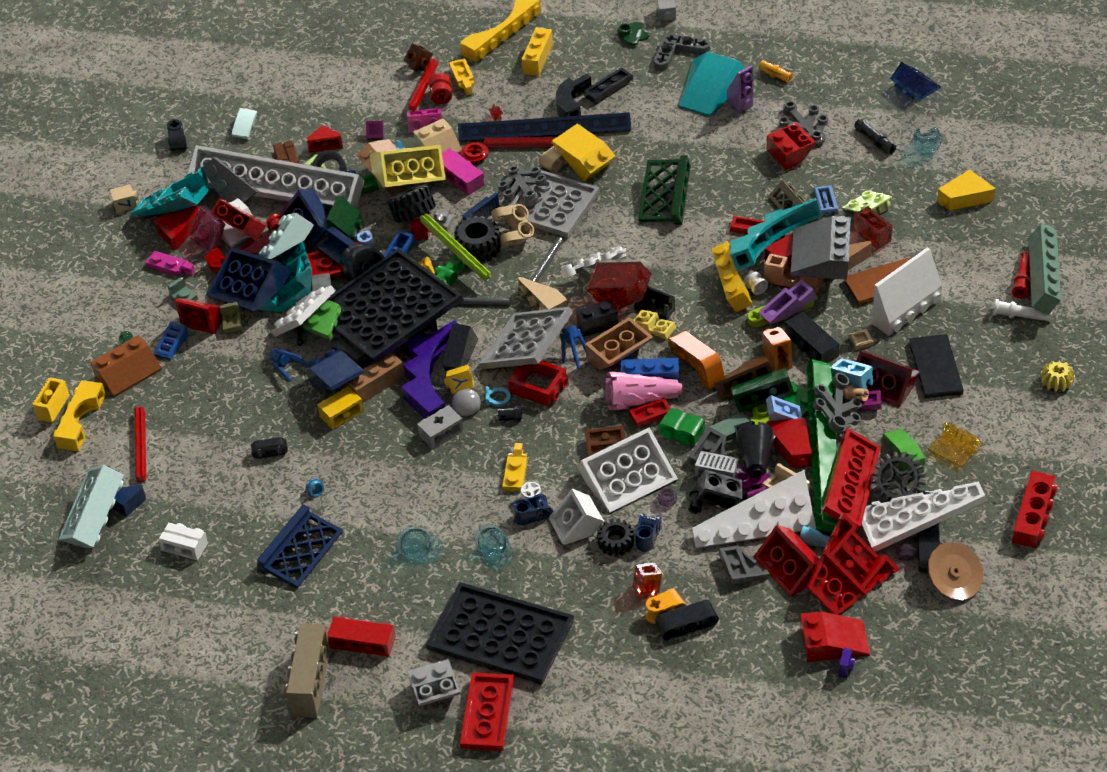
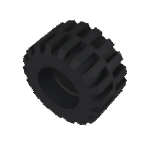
[387,185,436,222]
[454,216,501,263]

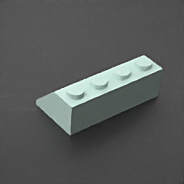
[58,465,124,548]

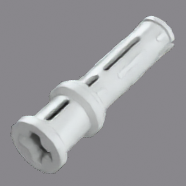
[993,299,1052,322]

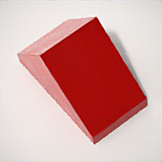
[307,125,343,153]

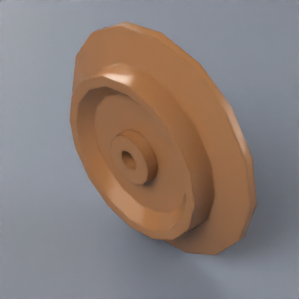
[928,542,983,600]

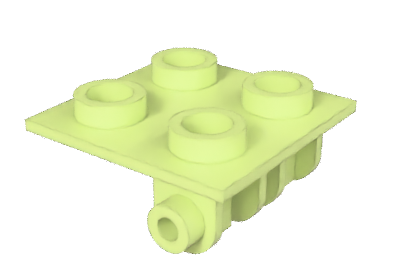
[842,191,892,223]

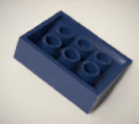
[206,247,291,311]

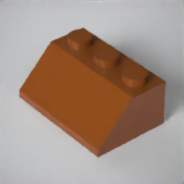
[91,335,162,397]

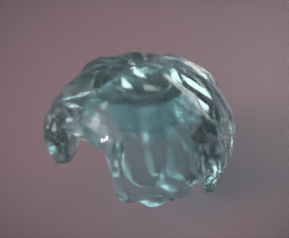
[911,127,944,155]

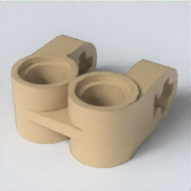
[491,204,534,246]

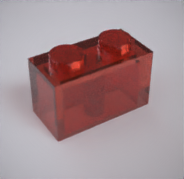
[854,206,892,250]

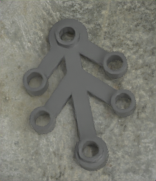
[779,101,828,146]
[498,165,547,206]
[813,373,862,433]

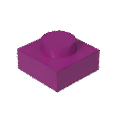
[366,121,384,139]
[861,390,882,411]

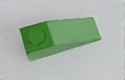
[883,429,925,476]

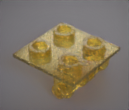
[928,422,983,467]

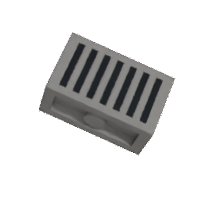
[694,451,739,478]

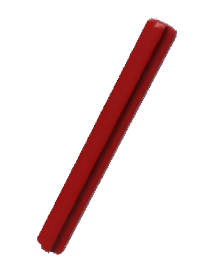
[407,58,439,112]
[483,137,557,148]
[134,406,147,483]

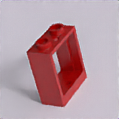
[508,360,568,407]

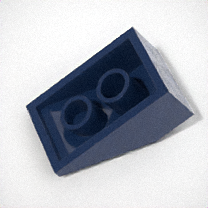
[279,190,328,253]
[303,349,364,390]

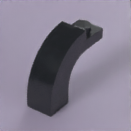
[556,74,592,117]

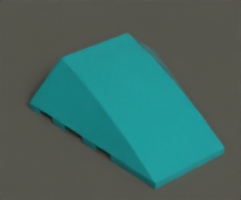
[678,52,754,116]
[131,165,209,216]
[257,241,312,312]

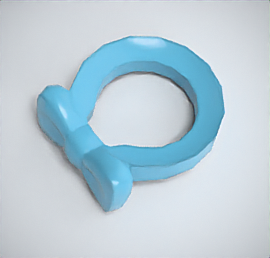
[485,386,511,407]

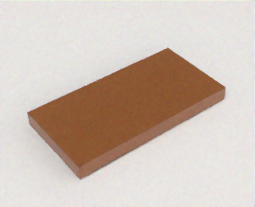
[843,257,912,306]

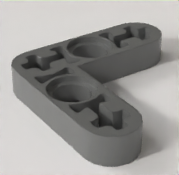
[654,34,711,70]

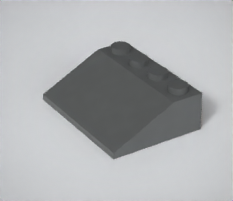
[791,216,850,280]

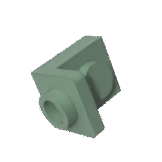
[168,277,198,301]

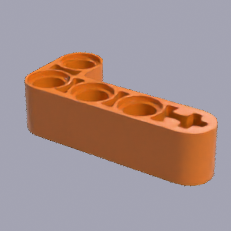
[667,331,725,391]

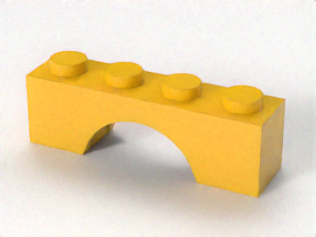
[711,241,753,312]
[53,380,106,451]

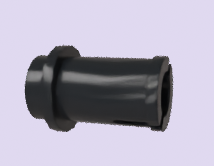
[498,406,522,421]

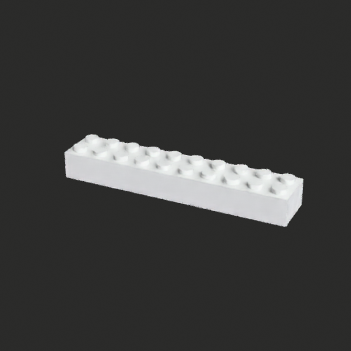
[188,145,364,209]

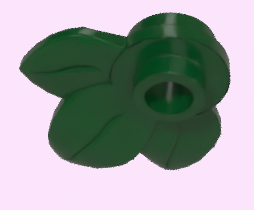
[617,22,650,45]

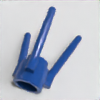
[560,325,586,369]
[270,347,308,381]

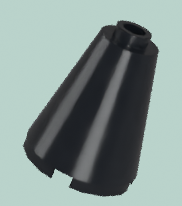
[736,422,775,478]

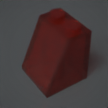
[586,262,652,310]

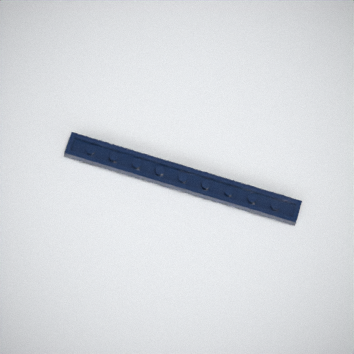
[458,112,631,141]

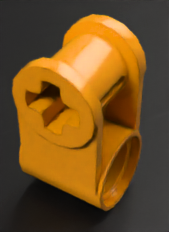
[645,589,686,624]

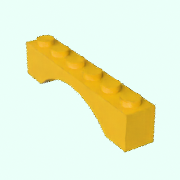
[460,0,541,62]

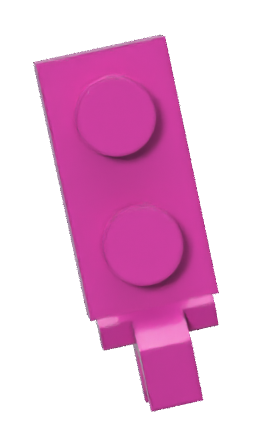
[145,251,195,276]

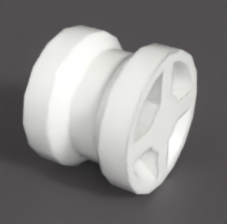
[745,272,768,295]
[521,482,541,501]

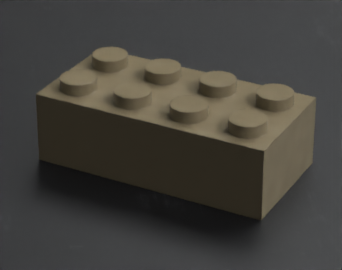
[284,624,330,718]

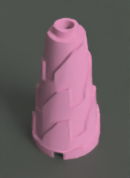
[605,372,682,411]

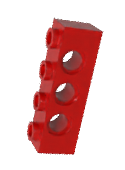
[1012,470,1058,548]

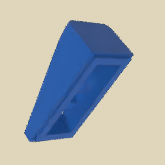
[384,230,417,257]
[154,322,189,361]

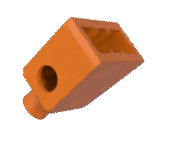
[762,327,793,372]

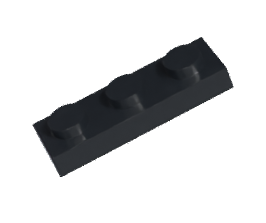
[584,67,633,103]

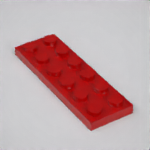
[822,427,881,531]

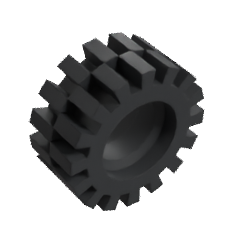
[597,519,634,557]

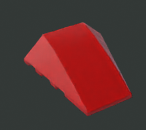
[806,512,900,615]

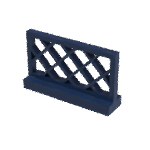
[257,504,343,589]

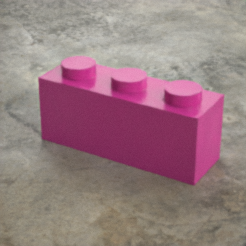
[442,148,485,196]

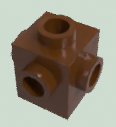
[403,43,433,71]

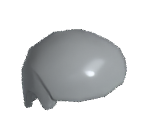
[452,389,481,417]

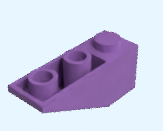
[727,65,753,113]

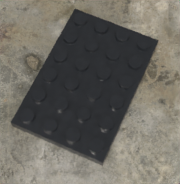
[426,582,574,685]

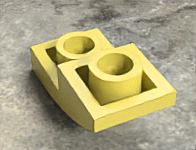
[634,310,676,339]

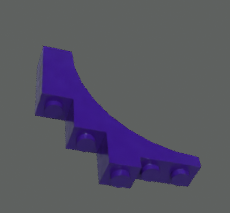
[401,320,458,419]

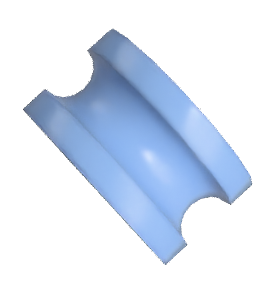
[357,231,373,247]

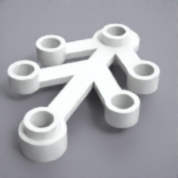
[560,246,627,278]

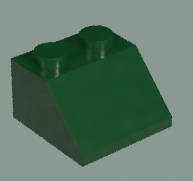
[326,195,364,242]

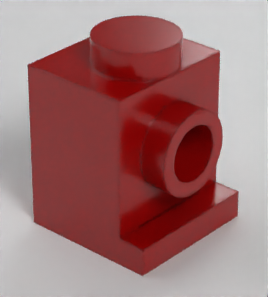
[411,212,431,240]

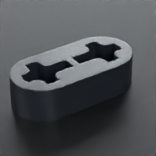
[251,437,288,459]

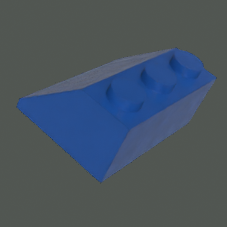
[621,357,679,383]

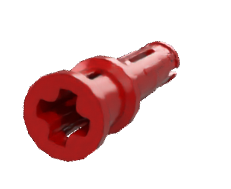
[1012,252,1031,299]

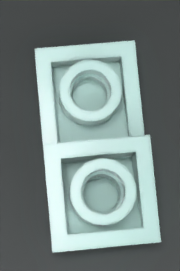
[232,108,257,140]

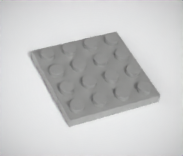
[509,170,600,238]
[479,307,573,369]

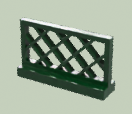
[638,155,691,225]

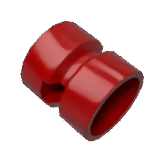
[429,73,452,105]

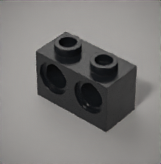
[697,470,742,509]

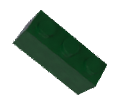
[731,368,794,412]

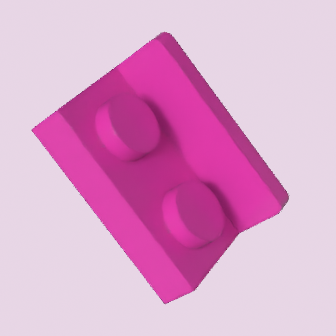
[407,108,442,133]

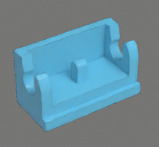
[831,358,873,394]

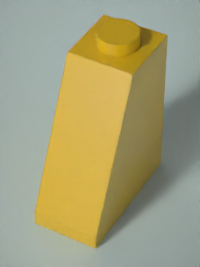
[937,170,995,211]

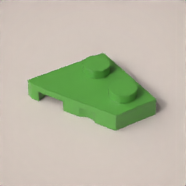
[303,300,341,340]

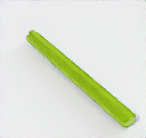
[420,213,491,281]

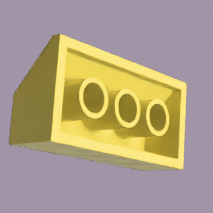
[370,145,446,187]

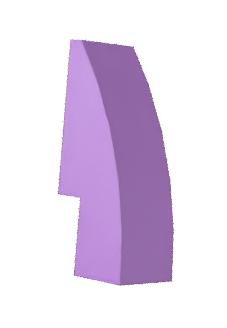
[758,279,817,324]

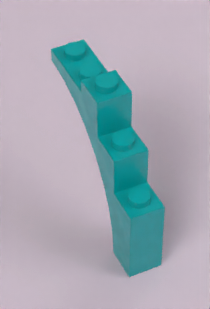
[730,198,823,271]

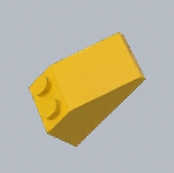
[551,124,616,182]

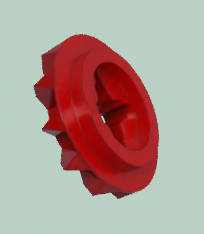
[461,142,488,164]

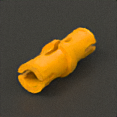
[758,60,793,83]

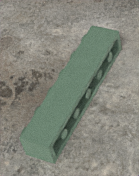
[1028,223,1061,315]

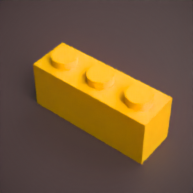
[522,27,553,76]

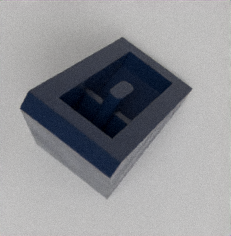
[113,484,146,517]

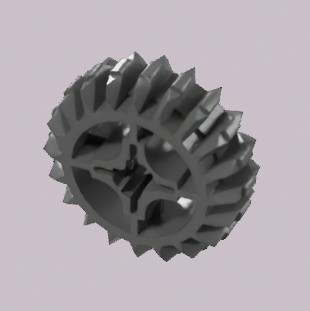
[871,452,926,502]

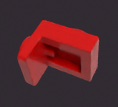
[204,248,226,273]

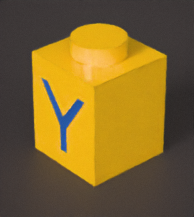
[444,365,474,394]

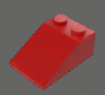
[800,612,870,662]

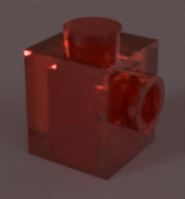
[633,563,662,597]

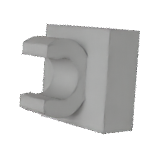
[433,210,454,232]

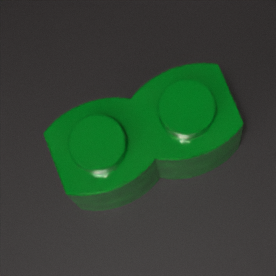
[659,408,705,446]

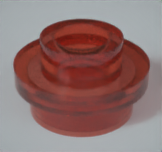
[488,104,503,121]

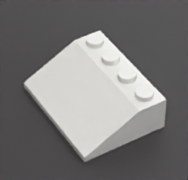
[872,247,942,336]
[577,427,678,513]

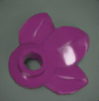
[735,464,771,490]

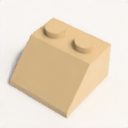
[413,119,461,153]

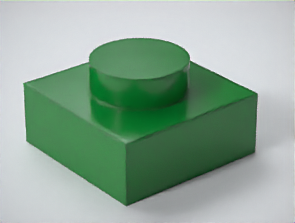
[361,174,379,194]

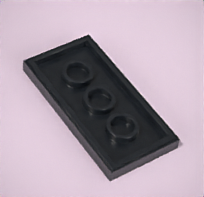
[909,334,964,399]

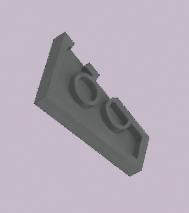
[201,157,259,203]

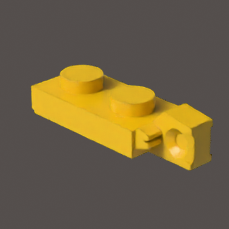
[449,59,474,96]
[502,443,527,492]

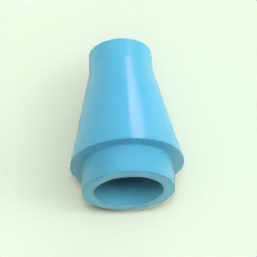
[799,526,830,548]

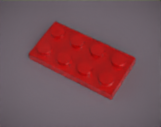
[460,673,514,751]

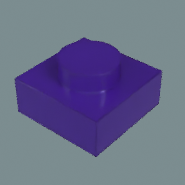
[839,648,855,678]

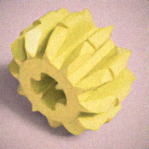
[1041,360,1075,392]

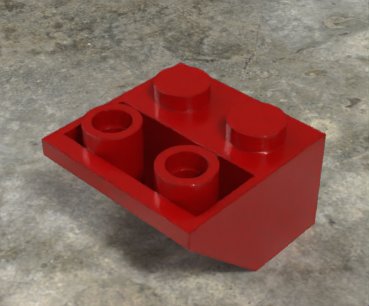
[766,123,816,170]

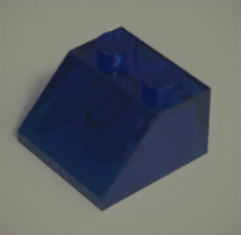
[890,61,942,99]

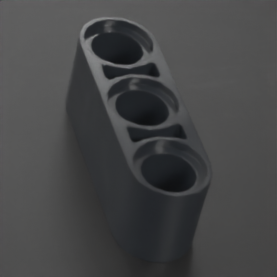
[655,600,719,641]

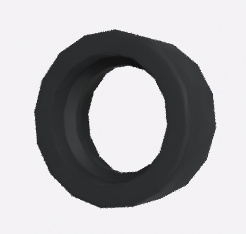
[312,151,347,172]

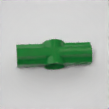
[434,255,467,286]

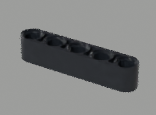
[917,490,940,572]

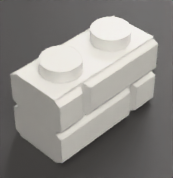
[159,523,208,560]

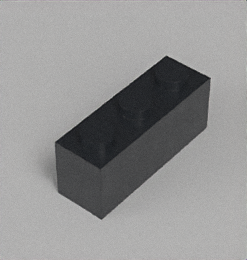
[785,312,839,363]

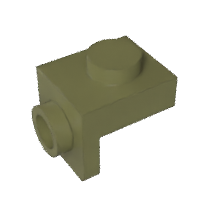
[219,302,243,334]

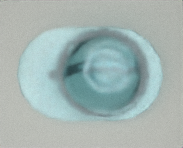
[475,524,513,570]
[396,526,444,565]

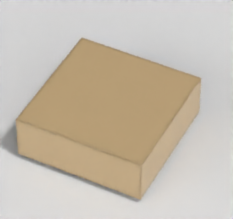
[848,329,874,350]

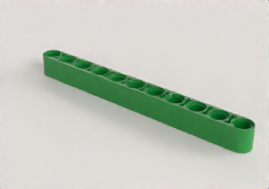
[806,359,838,534]

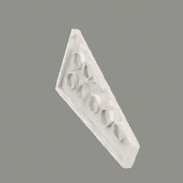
[692,470,816,549]
[862,482,988,552]

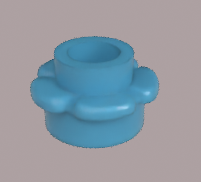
[305,478,324,497]

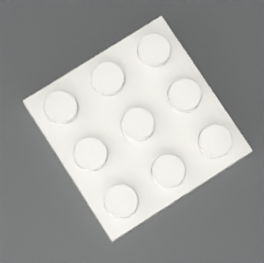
[271,285,335,337]

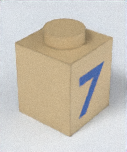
[110,184,139,213]

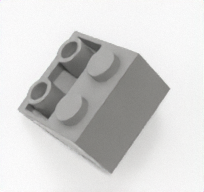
[408,659,460,706]

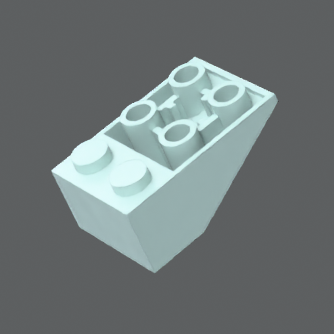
[259,213,314,259]

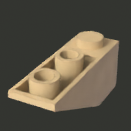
[517,277,568,310]

